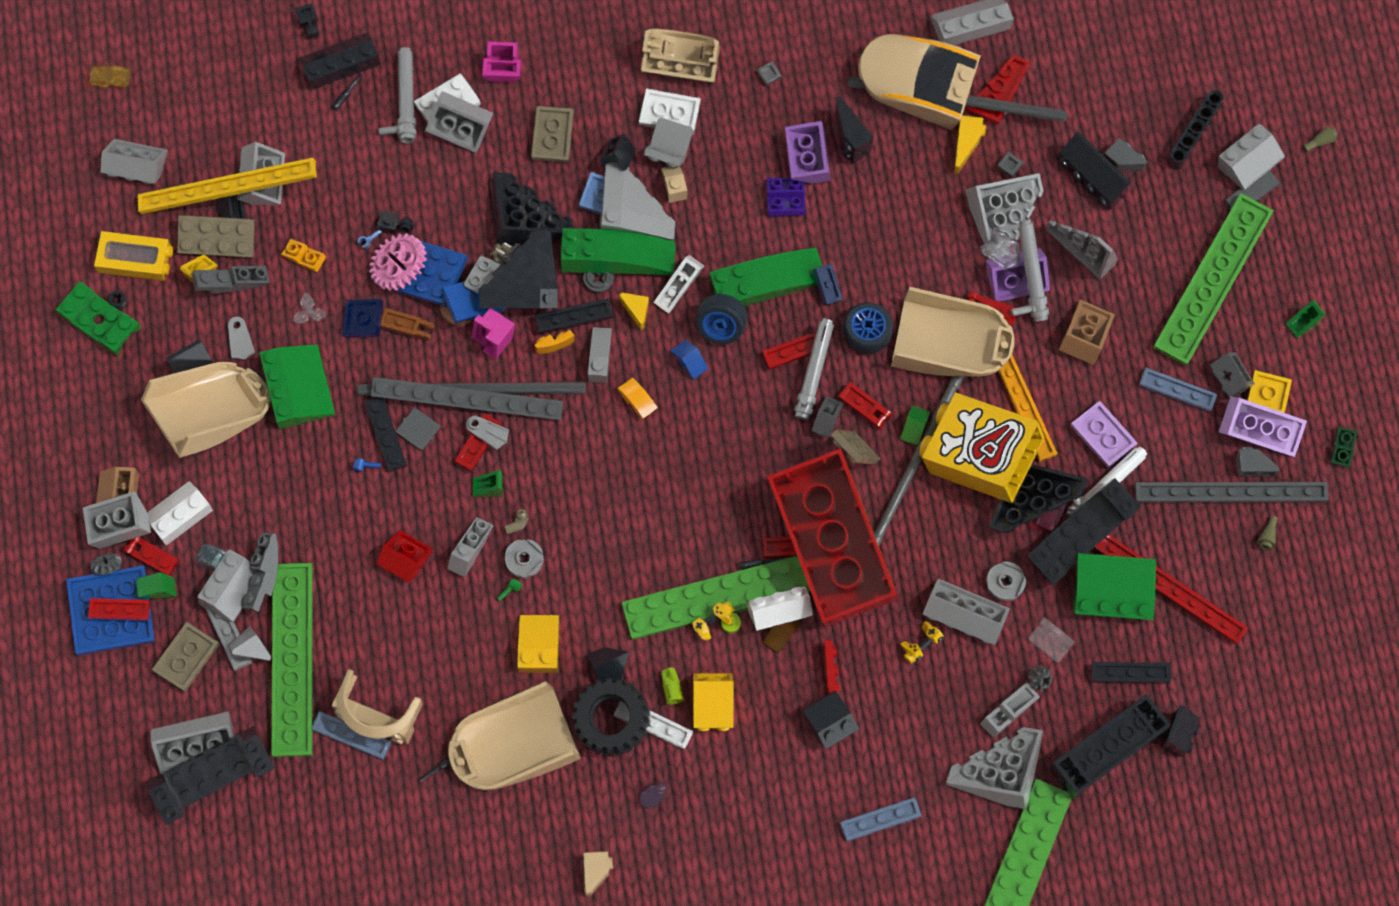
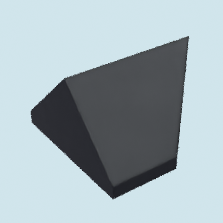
[586,647,629,681]

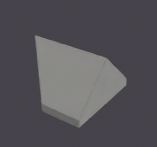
[229,626,271,660]

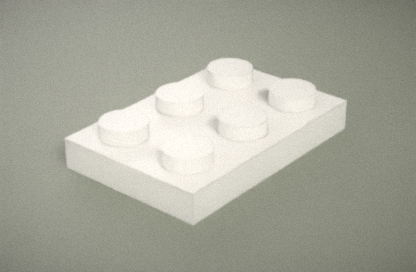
[414,73,481,123]
[639,89,700,135]

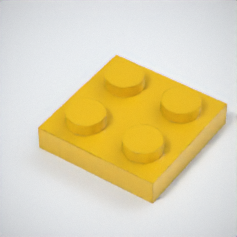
[1247,370,1292,413]

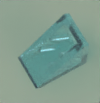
[194,543,226,571]

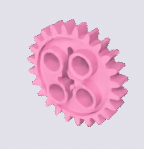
[369,233,427,291]

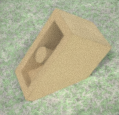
[661,166,687,203]
[584,852,613,896]

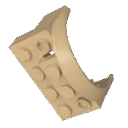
[641,29,720,83]
[332,669,423,745]

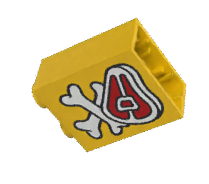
[919,392,1045,503]

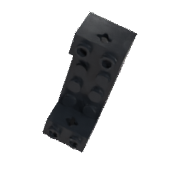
[1025,478,1141,585]
[1049,694,1172,801]
[145,726,275,825]

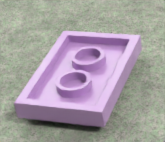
[1070,401,1138,468]

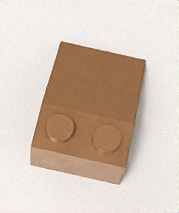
[1059,300,1115,365]

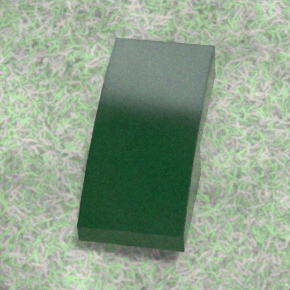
[1331,427,1358,468]

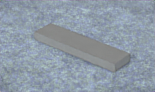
[206,609,253,671]

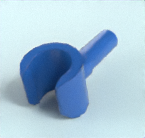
[353,458,381,472]

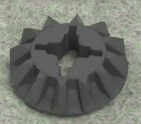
[583,272,614,293]
[90,553,122,575]

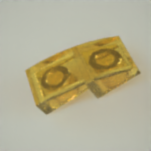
[89,66,130,88]

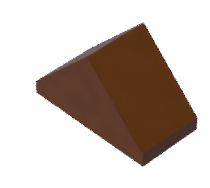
[763,620,802,654]

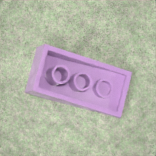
[1219,396,1307,457]

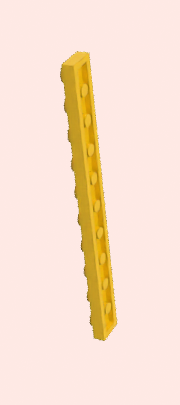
[138,158,317,214]

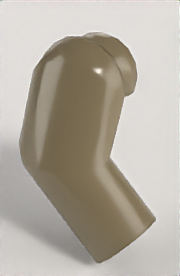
[504,509,528,534]

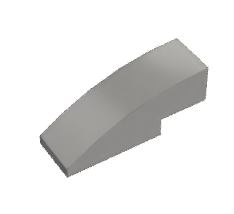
[981,683,1040,738]

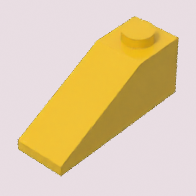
[954,116,986,174]

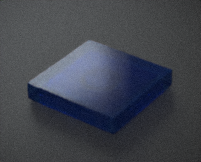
[342,299,384,338]

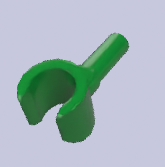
[497,579,522,601]

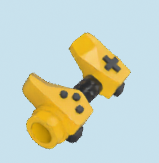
[692,601,734,641]
[901,622,943,664]

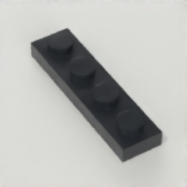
[535,298,613,335]
[365,397,407,473]
[1091,662,1171,684]

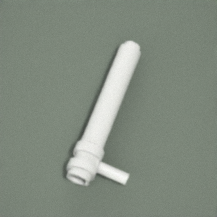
[1066,446,1147,518]

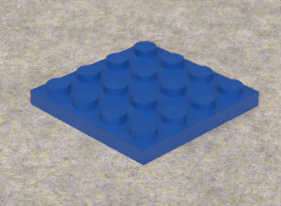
[66,566,155,656]

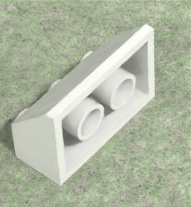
[147,481,213,546]
[748,586,813,631]

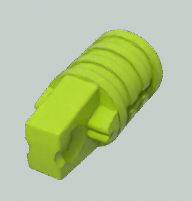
[661,667,684,705]

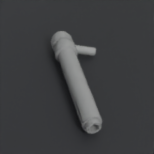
[379,47,416,143]
[1011,219,1049,322]
[794,318,834,420]

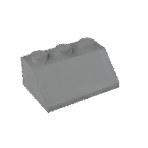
[425,91,493,153]
[1218,123,1285,190]
[101,139,168,184]
[237,142,285,206]
[83,492,151,549]
[197,549,255,622]

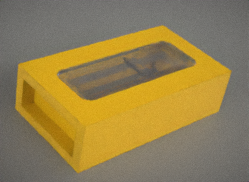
[94,231,173,281]

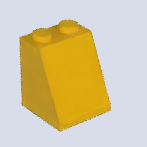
[693,673,733,731]

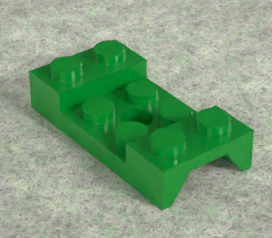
[56,281,141,357]

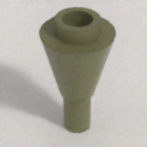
[1304,126,1338,152]
[1257,516,1278,551]

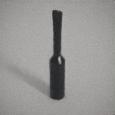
[332,74,362,110]
[739,558,786,570]
[419,757,451,782]

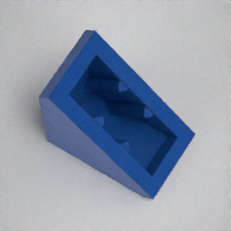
[670,340,708,380]

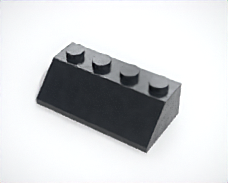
[299,33,380,90]
[1057,131,1131,211]

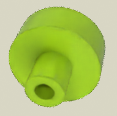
[721,613,741,633]

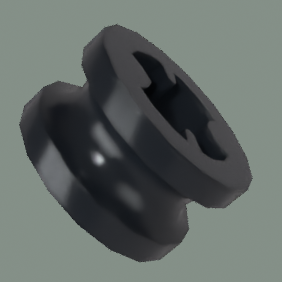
[109,290,127,310]

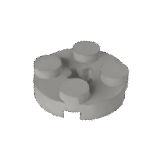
[505,539,544,579]
[986,562,1026,601]

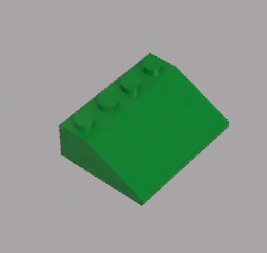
[260,344,335,429]
[1073,553,1156,620]

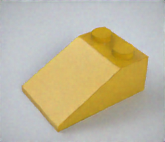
[518,615,559,673]

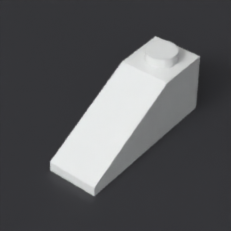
[654,255,704,313]

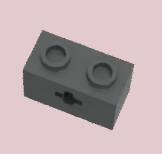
[1210,352,1255,397]

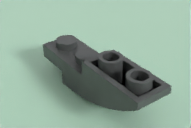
[191,266,270,294]
[242,532,278,612]

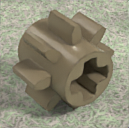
[490,242,512,265]

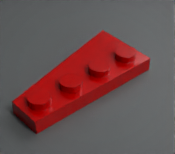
[965,55,1030,125]

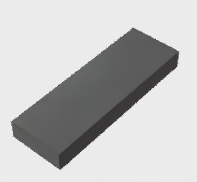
[1225,170,1280,209]

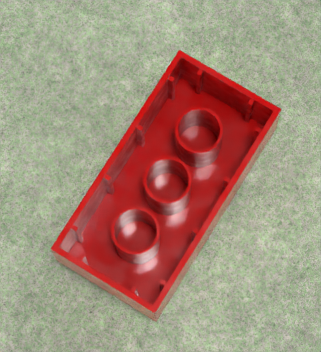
[768,448,899,627]

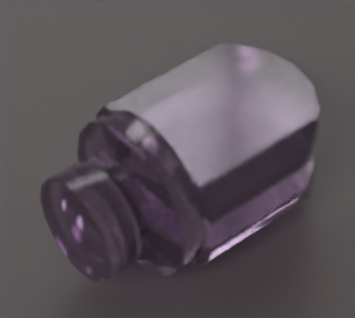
[640,780,668,809]

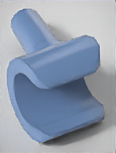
[357,230,382,249]

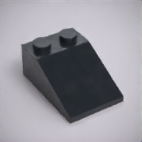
[834,96,873,164]

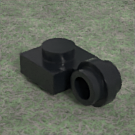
[295,3,320,39]
[377,210,414,234]

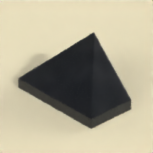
[215,194,245,219]

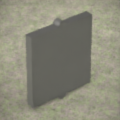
[395,407,441,451]

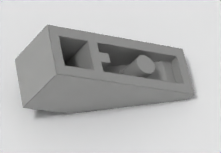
[588,327,612,383]

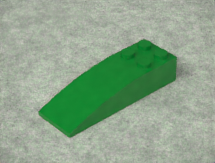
[561,228,675,275]
[709,248,822,307]

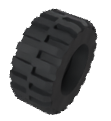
[572,678,650,756]

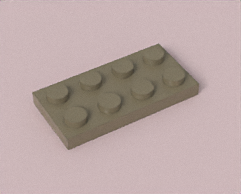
[178,215,255,257]
[831,430,881,464]

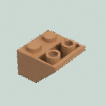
[96,467,139,503]

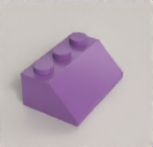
[785,121,831,184]
[986,248,1050,302]

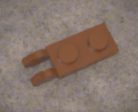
[379,308,435,340]

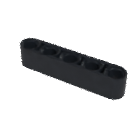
[1168,90,1224,170]

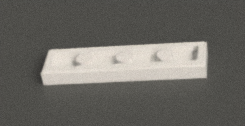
[614,701,693,750]

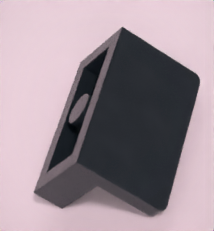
[600,133,636,171]

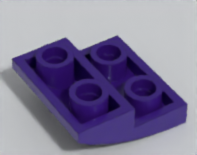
[767,178,806,216]

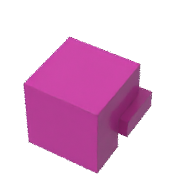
[483,42,521,82]
[472,308,515,360]

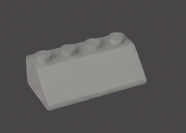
[930,0,1013,45]
[923,578,1010,645]
[151,712,235,774]

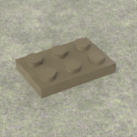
[532,106,574,163]
[152,622,220,692]

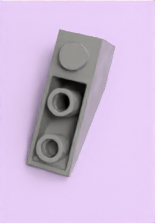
[447,517,494,577]

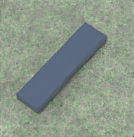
[1139,367,1217,413]
[312,711,392,760]
[840,797,922,842]

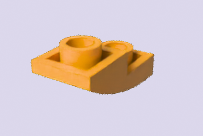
[282,239,326,272]
[535,330,575,354]
[617,378,658,419]

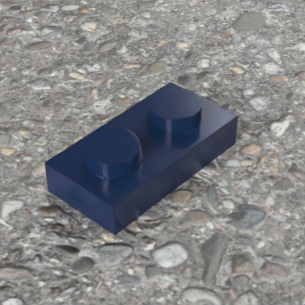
[813,264,843,305]

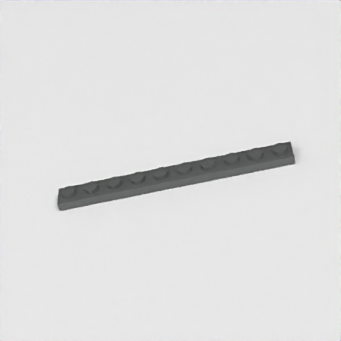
[371,377,563,420]
[1134,482,1329,503]

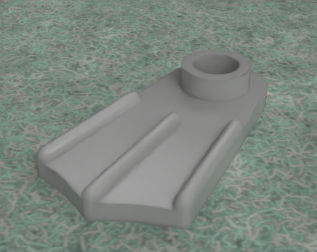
[228,317,255,360]
[466,416,509,450]

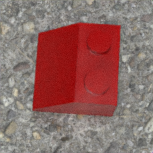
[376,530,433,583]

